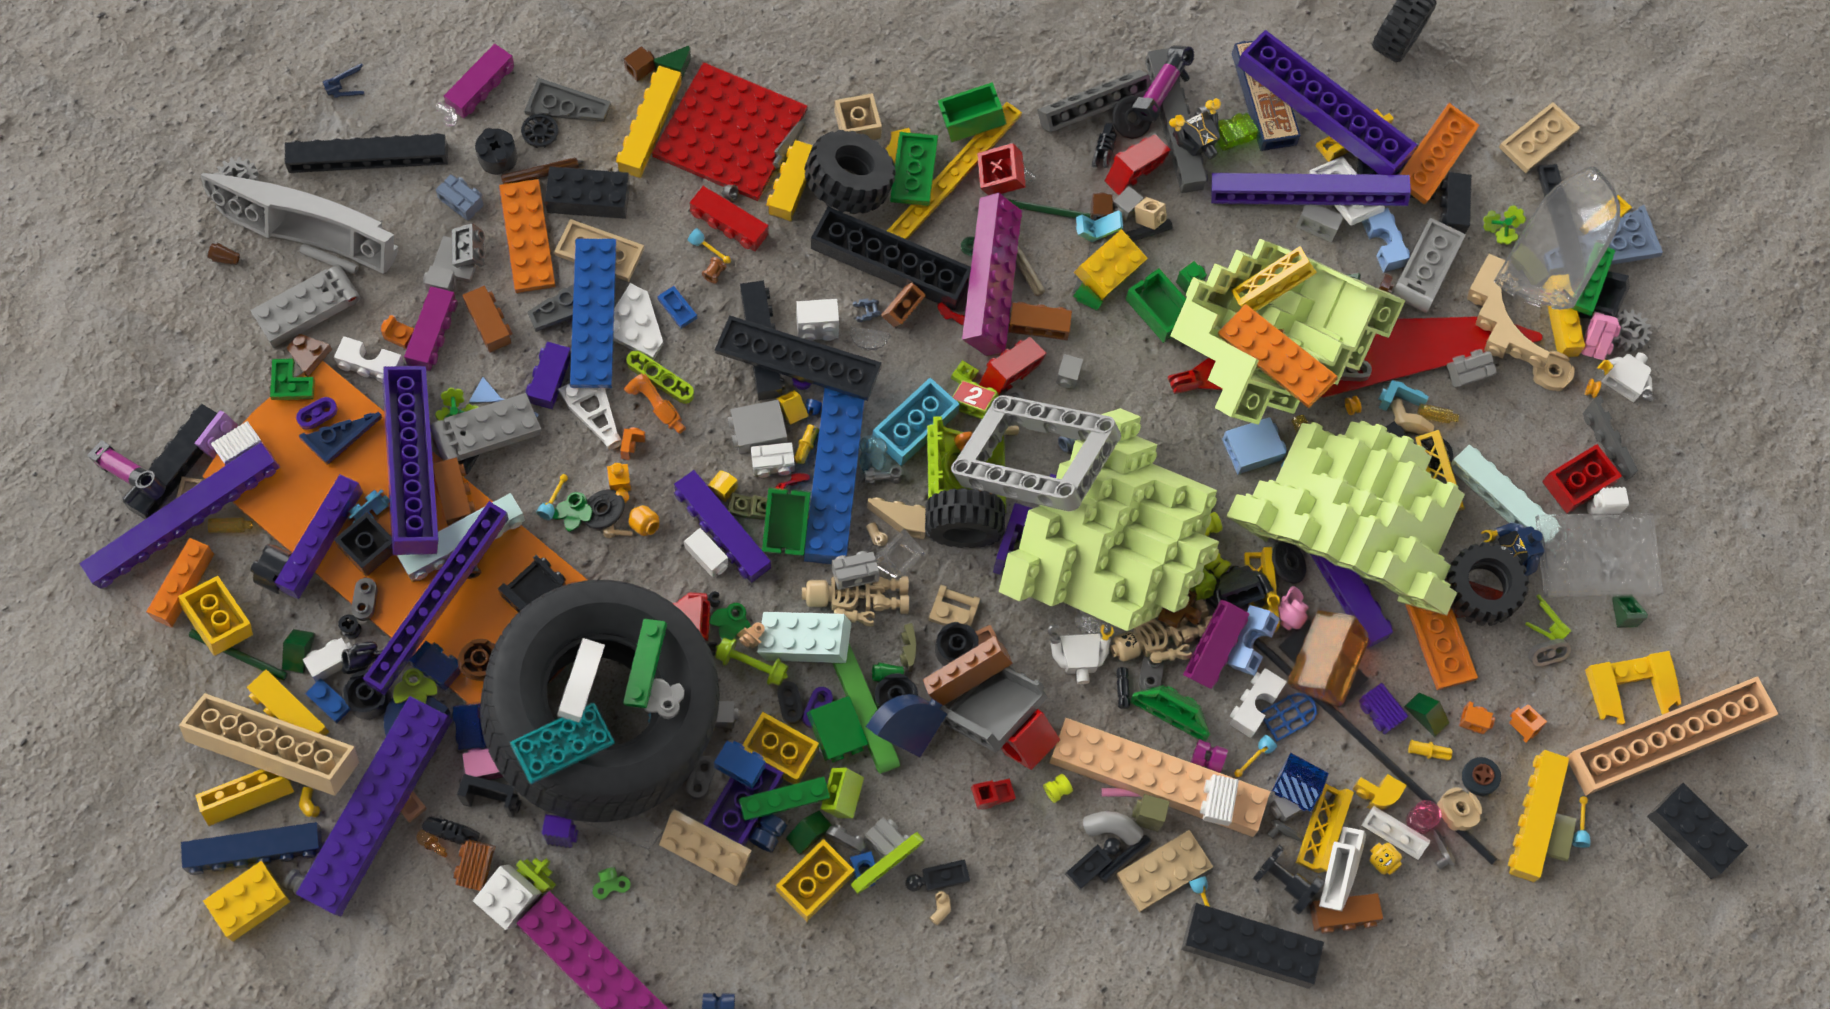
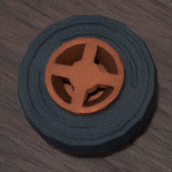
[1462,757,1501,796]

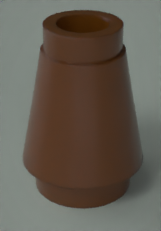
[207,243,240,265]

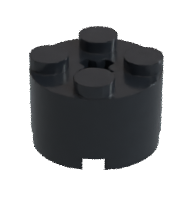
[475,128,518,175]
[250,544,292,594]
[935,622,979,666]
[343,670,391,719]
[874,673,918,709]

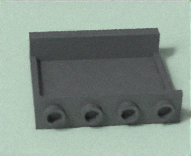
[941,666,1048,753]

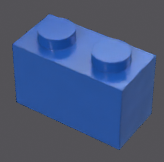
[714,741,766,789]

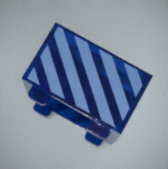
[1272,752,1329,812]

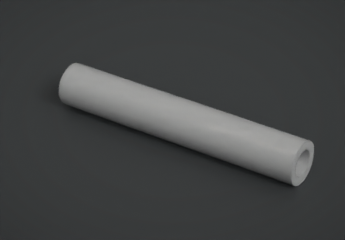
[300,244,359,275]

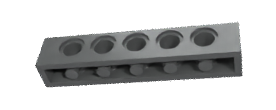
[1037,70,1151,132]

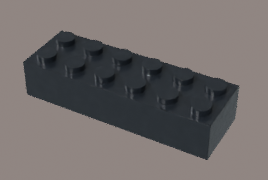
[1181,903,1324,989]

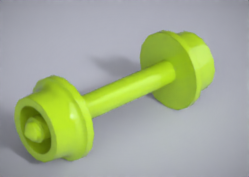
[715,638,788,686]

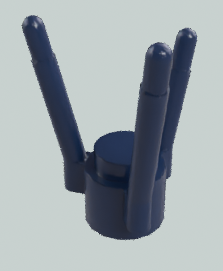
[323,63,364,98]

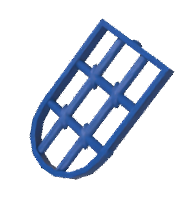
[1261,693,1317,742]

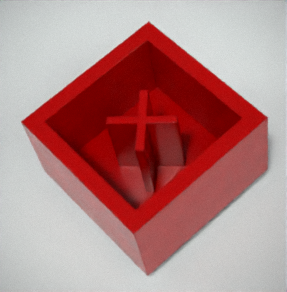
[977,143,1026,196]

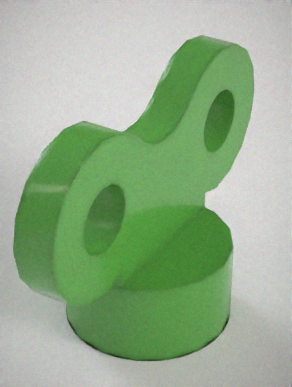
[592,867,631,899]

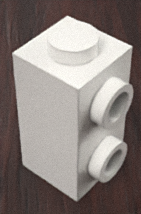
[684,528,728,577]
[303,638,352,682]

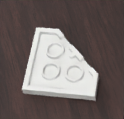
[613,283,663,360]

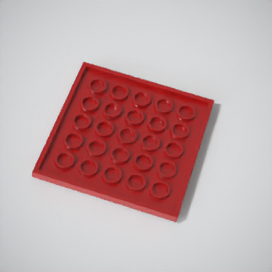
[652,62,808,201]

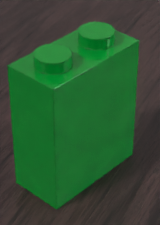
[807,695,868,763]

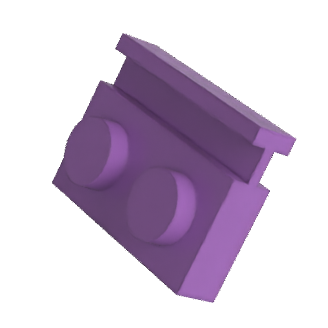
[194,411,238,460]

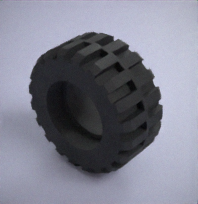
[1372,0,1437,62]
[925,488,1005,548]
[1444,542,1529,626]

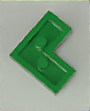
[270,359,315,400]

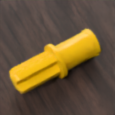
[794,424,819,464]
[1408,740,1452,761]

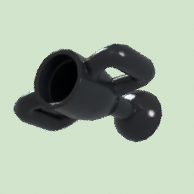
[341,641,383,674]

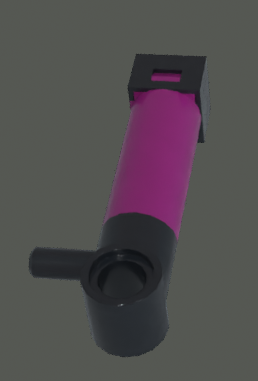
[1132,45,1194,122]
[87,440,166,504]

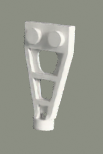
[559,383,622,450]

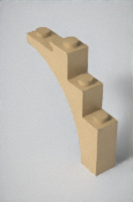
[1467,254,1550,369]

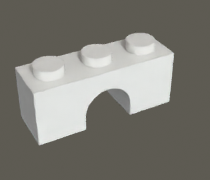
[334,336,404,383]
[1229,668,1287,738]

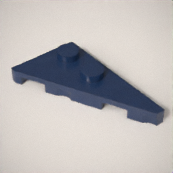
[299,412,383,465]

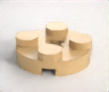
[1533,351,1575,391]
[1437,788,1482,831]

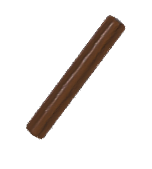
[501,157,579,184]

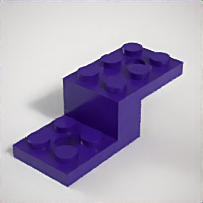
[993,474,1057,575]

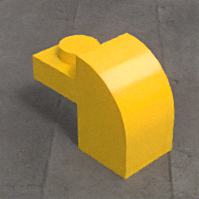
[1352,774,1406,810]

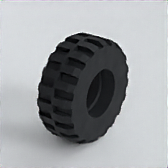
[804,130,896,214]

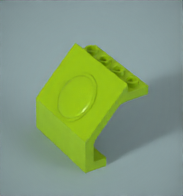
[927,416,1007,513]

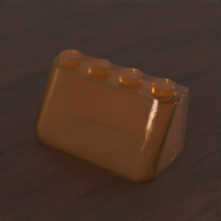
[1288,610,1369,706]

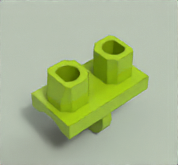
[516,858,556,897]

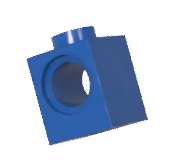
[850,851,878,887]

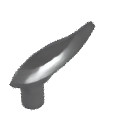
[1433,828,1455,869]

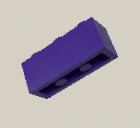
[526,342,571,410]

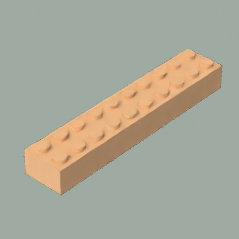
[1567,676,1778,796]
[1050,718,1270,837]

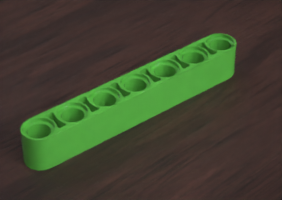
[832,644,900,774]

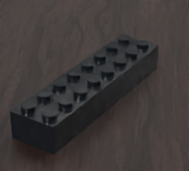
[811,206,971,310]

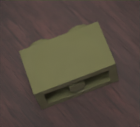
[1131,794,1170,832]

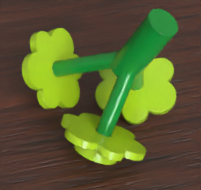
[1483,205,1526,245]
[435,387,479,421]

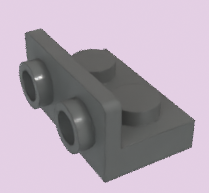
[452,223,485,268]

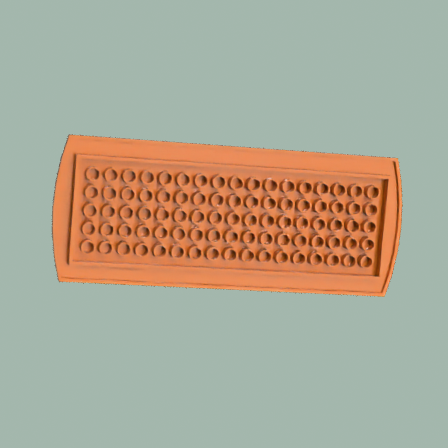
[203,361,587,714]

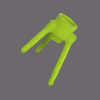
[1525,594,1571,640]

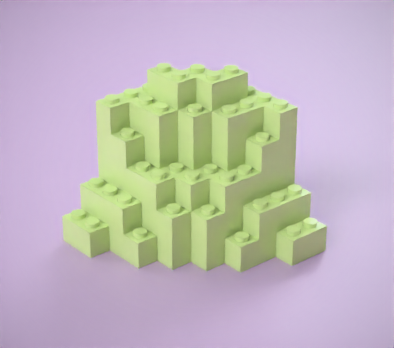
[1171,239,1406,425]
[999,409,1219,631]
[1226,421,1465,615]

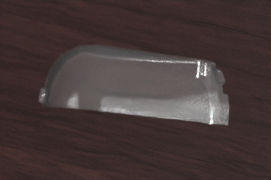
[1494,166,1620,309]

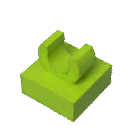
[951,360,979,384]

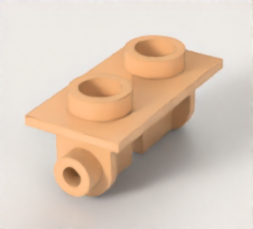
[737,622,765,649]

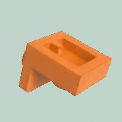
[381,315,414,349]
[620,427,646,460]

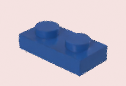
[657,286,697,329]
[305,678,350,724]

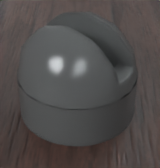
[722,185,739,201]

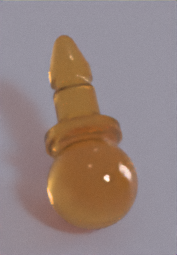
[416,829,448,857]

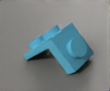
[1076,211,1123,242]
[1379,380,1429,411]

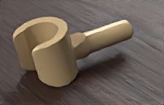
[602,525,632,538]

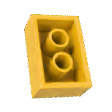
[1074,229,1148,300]
[179,576,253,656]
[743,712,819,784]
[776,839,855,922]
[203,861,291,942]

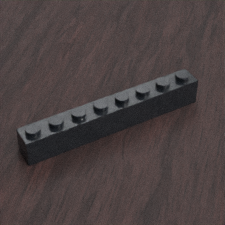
[285,133,448,173]

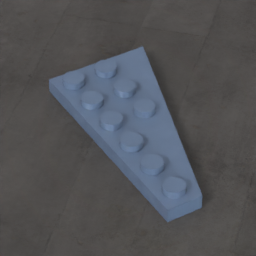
[1543,205,1663,274]

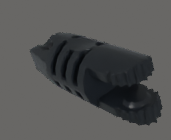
[1092,123,1117,168]
[421,816,480,845]

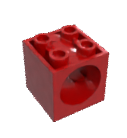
[1001,709,1060,770]

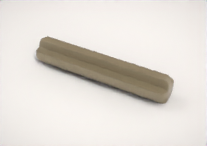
[1016,246,1045,296]

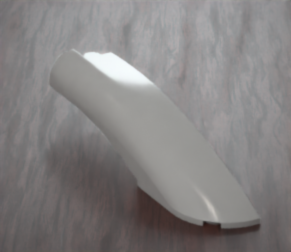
[201,173,398,274]

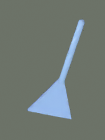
[469,377,539,417]

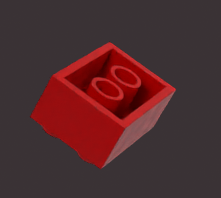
[1542,444,1622,514]

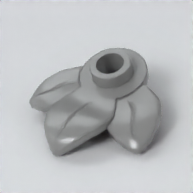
[644,678,684,719]

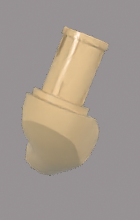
[1390,399,1434,435]

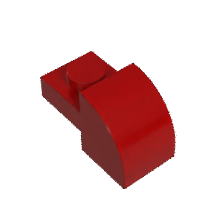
[971,778,1016,810]

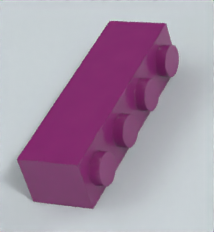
[444,43,515,118]
[404,286,458,371]
[1183,600,1250,689]

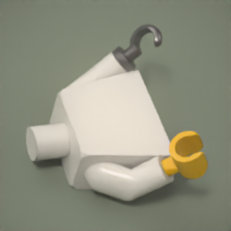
[1597,353,1653,403]
[1048,624,1114,684]

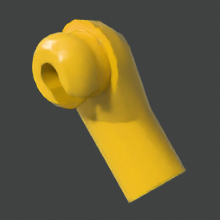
[299,787,320,818]

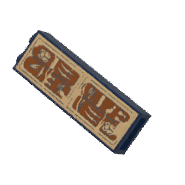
[1232,41,1301,151]

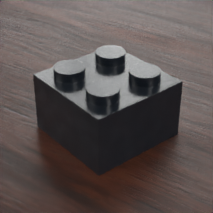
[334,512,393,577]

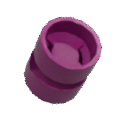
[1190,739,1228,773]

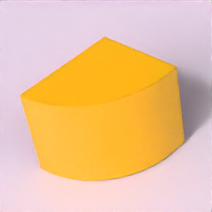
[776,390,808,425]
[707,471,738,502]

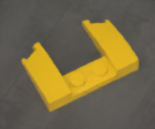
[1585,651,1681,725]

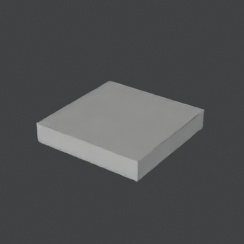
[433,236,477,283]

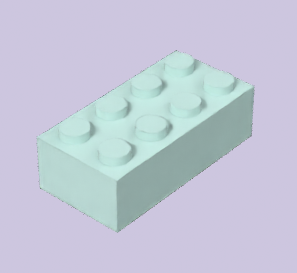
[757,612,851,663]

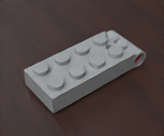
[1392,218,1466,313]
[250,265,361,348]
[430,393,541,461]

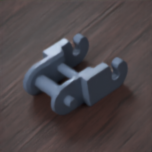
[853,298,882,322]

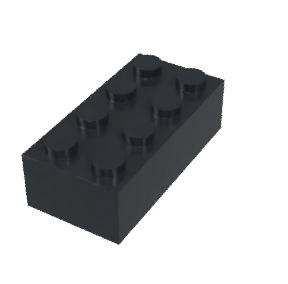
[545,167,630,219]
[1647,783,1749,879]

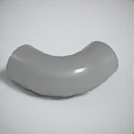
[1083,811,1143,845]

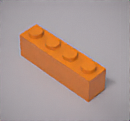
[146,538,215,628]

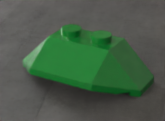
[1130,685,1210,741]

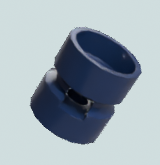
[748,814,788,853]
[702,993,735,1009]

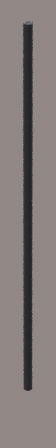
[1206,596,1498,865]

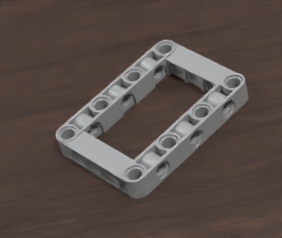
[951,395,1121,511]

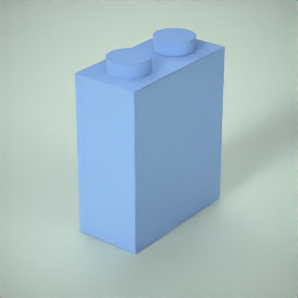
[1222,417,1286,475]

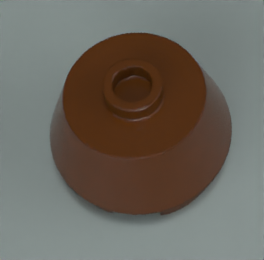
[458,639,495,681]

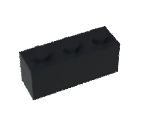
[1439,172,1472,234]

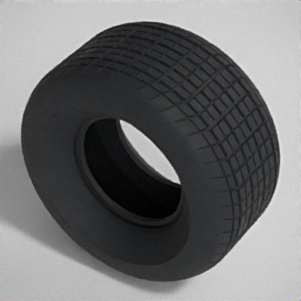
[480,580,720,822]

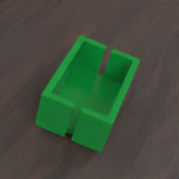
[938,82,1007,143]
[1126,268,1186,343]
[762,488,811,555]

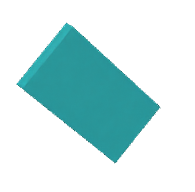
[510,703,615,784]

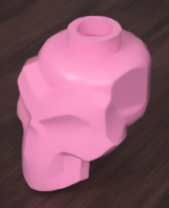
[1278,586,1309,630]

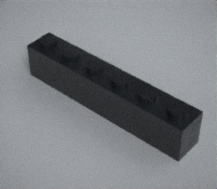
[740,280,786,401]
[123,403,217,519]

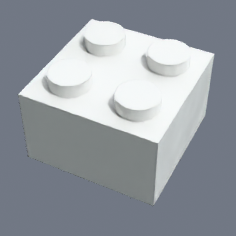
[796,299,839,341]
[473,864,542,930]

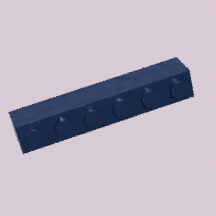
[181,822,322,875]

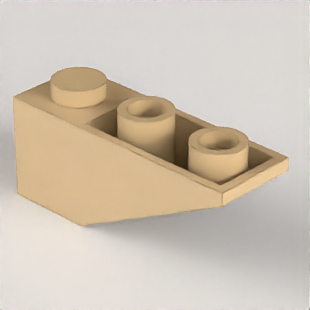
[867,497,925,539]

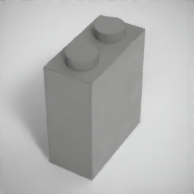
[727,400,787,454]

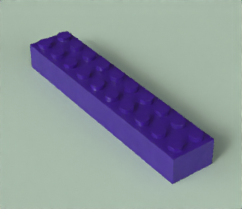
[1238,30,1418,175]
[382,366,438,555]
[296,696,453,917]

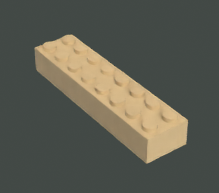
[179,693,359,796]

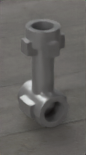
[865,466,904,485]

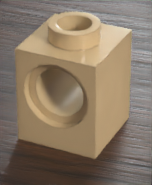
[1135,197,1167,230]

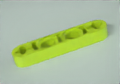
[626,351,694,404]
[851,832,925,894]

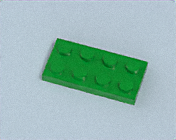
[890,132,938,206]

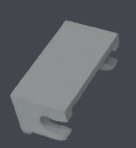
[1296,205,1343,243]

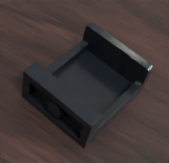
[1578,271,1630,319]
[498,555,566,612]
[457,774,522,818]

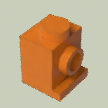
[1459,701,1495,734]
[1509,704,1547,743]

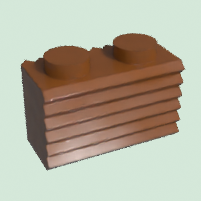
[881,283,925,327]
[453,840,496,891]

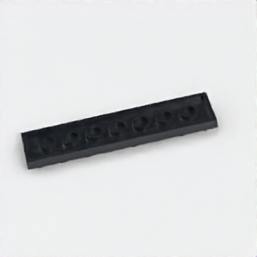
[715,315,882,401]

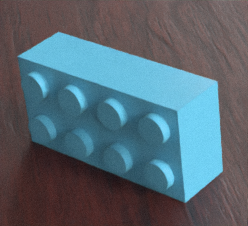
[872,378,959,466]

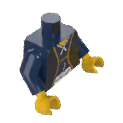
[1481,523,1544,576]

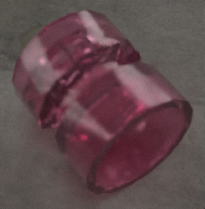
[1406,800,1442,835]

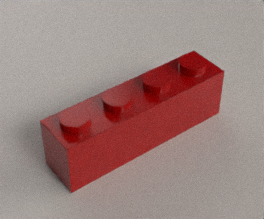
[689,185,769,251]

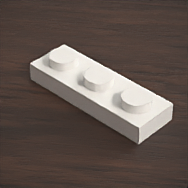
[1362,806,1430,860]

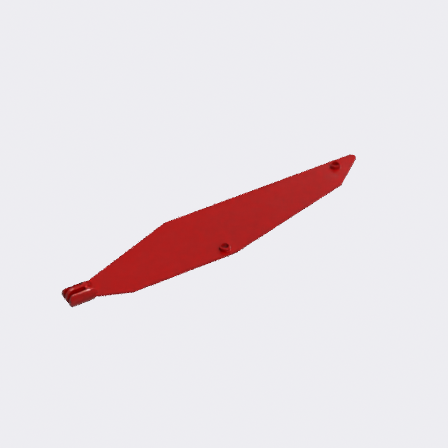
[1168,317,1543,398]

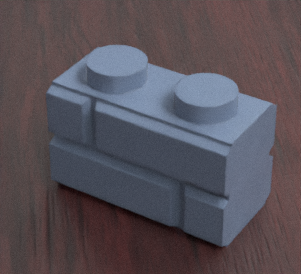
[436,175,483,221]

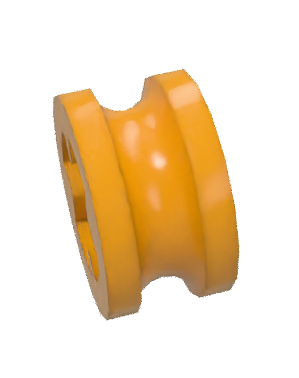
[1585,378,1601,398]
[1345,396,1362,415]

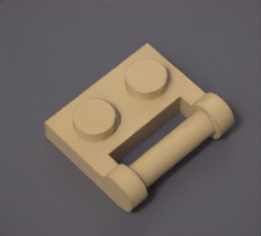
[928,585,981,626]

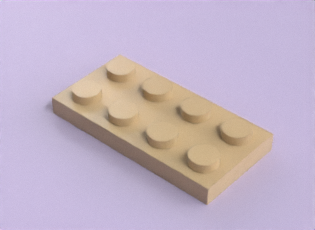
[1499,102,1580,173]
[554,219,644,282]
[659,809,752,886]
[1116,830,1213,912]

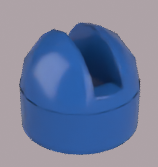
[805,399,822,415]

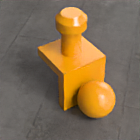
[607,463,631,503]

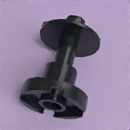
[1253,844,1325,915]

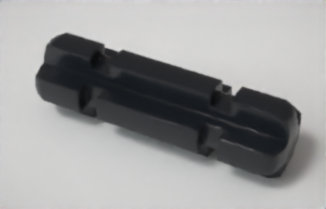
[1116,667,1130,709]

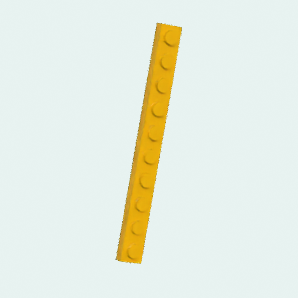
[887,102,1022,240]

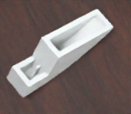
[557,638,605,722]
[1319,827,1367,911]

